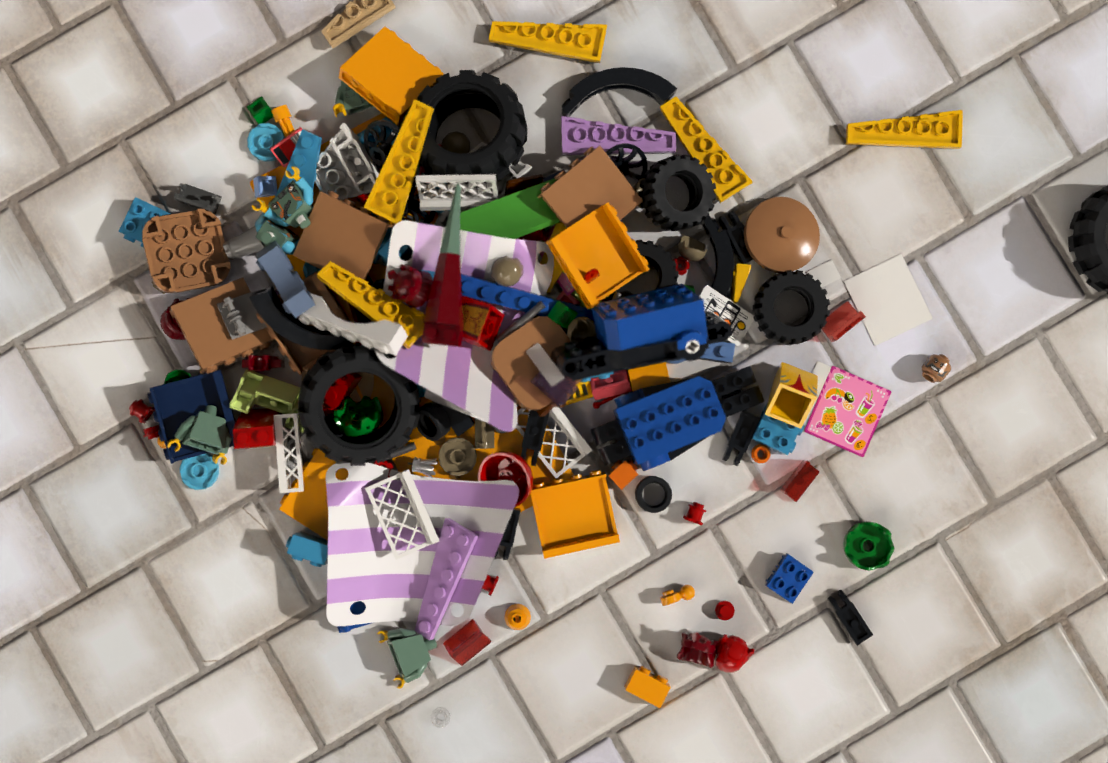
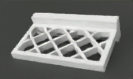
[416,174,498,211]
[516,407,592,478]
[365,469,439,560]

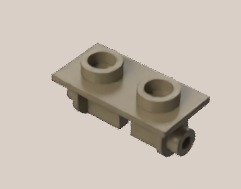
[475,418,494,449]

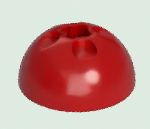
[478,451,533,507]

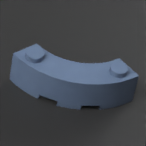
[256,240,315,318]

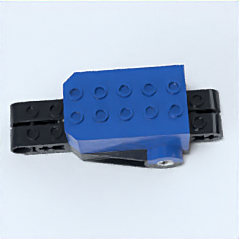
[551,284,732,381]
[590,366,765,471]

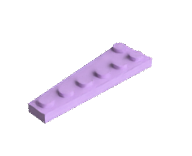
[561,116,676,155]
[415,518,479,640]

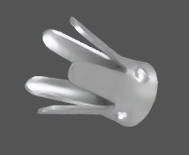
[408,457,438,478]

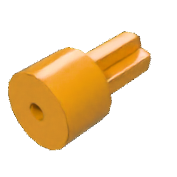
[271,105,295,137]

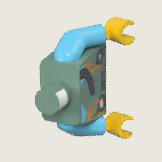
[252,166,314,228]
[255,200,300,255]

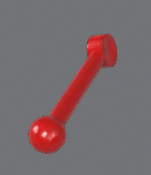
[593,392,629,409]

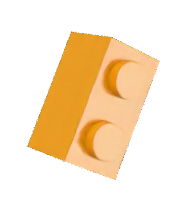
[627,362,670,392]
[624,666,671,708]

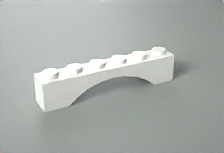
[298,293,408,356]

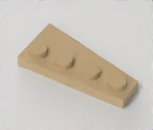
[321,0,396,49]

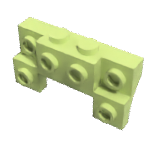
[230,369,304,433]

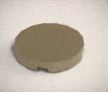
[438,438,477,476]

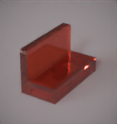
[821,301,866,342]
[780,460,819,502]
[443,619,491,666]

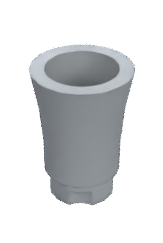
[223,226,266,260]

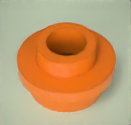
[751,444,771,463]

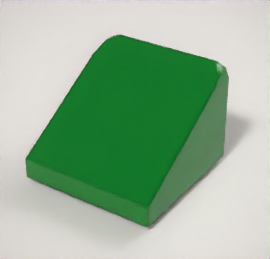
[247,96,273,124]
[548,301,578,329]

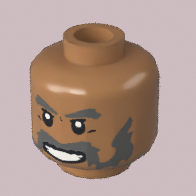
[922,354,951,383]

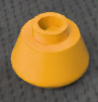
[504,604,531,630]

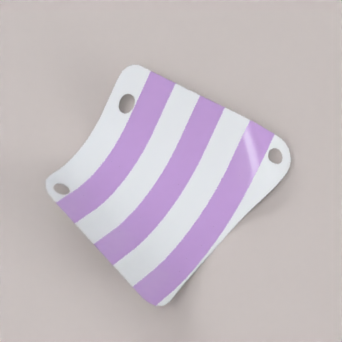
[375,220,554,432]
[326,461,519,626]

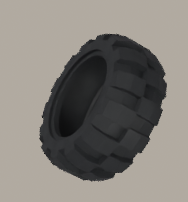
[417,70,527,189]
[1068,186,1108,294]
[298,343,421,466]

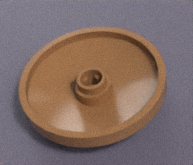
[744,197,820,273]

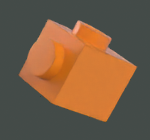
[608,460,638,490]

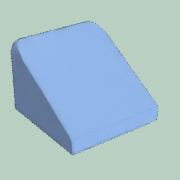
[253,176,277,198]

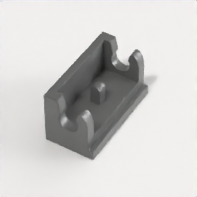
[174,183,222,214]

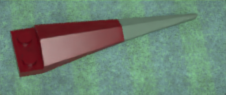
[422,183,464,347]

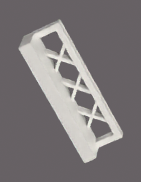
[274,413,304,493]

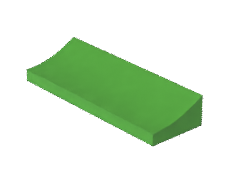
[460,178,561,239]

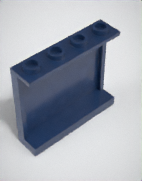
[147,370,236,464]

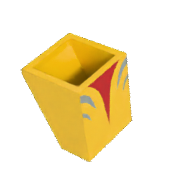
[765,362,818,429]

